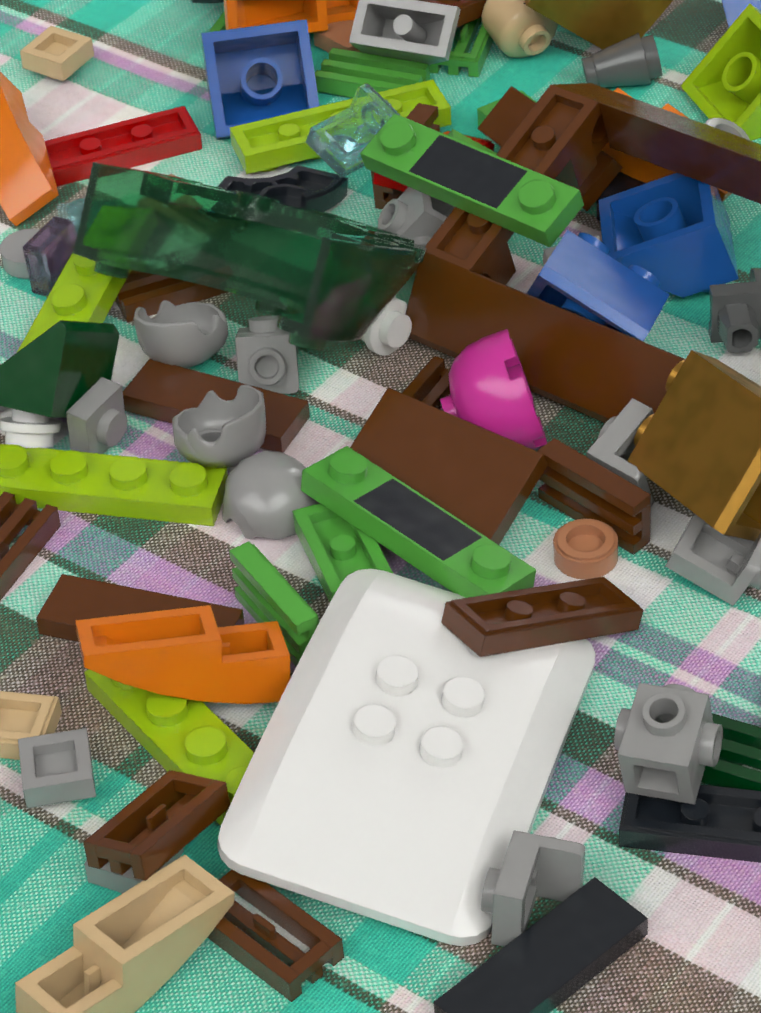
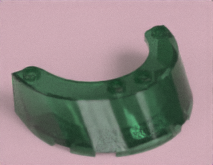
[73,162,427,351]

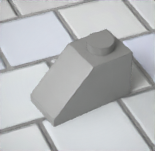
[349,0,461,65]

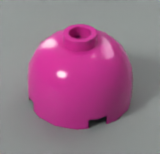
[440,329,548,450]

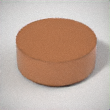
[553,519,618,579]

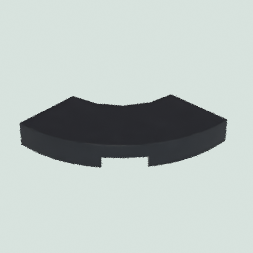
[204,165,348,224]

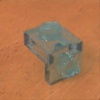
[306,83,400,179]

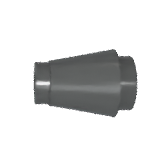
[581,33,662,88]

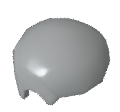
[133,300,228,369]
[172,385,266,468]
[222,451,319,540]

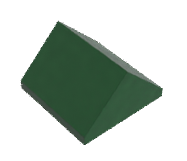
[0,320,119,418]

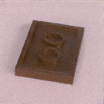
[350,387,548,545]

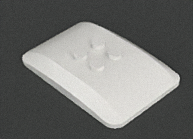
[217,568,596,946]

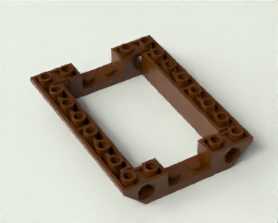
[405,83,761,423]

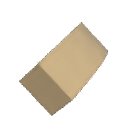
[15,855,235,1013]

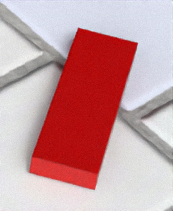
[44,106,202,187]

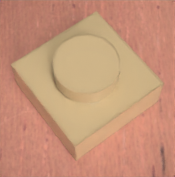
[20,26,94,81]

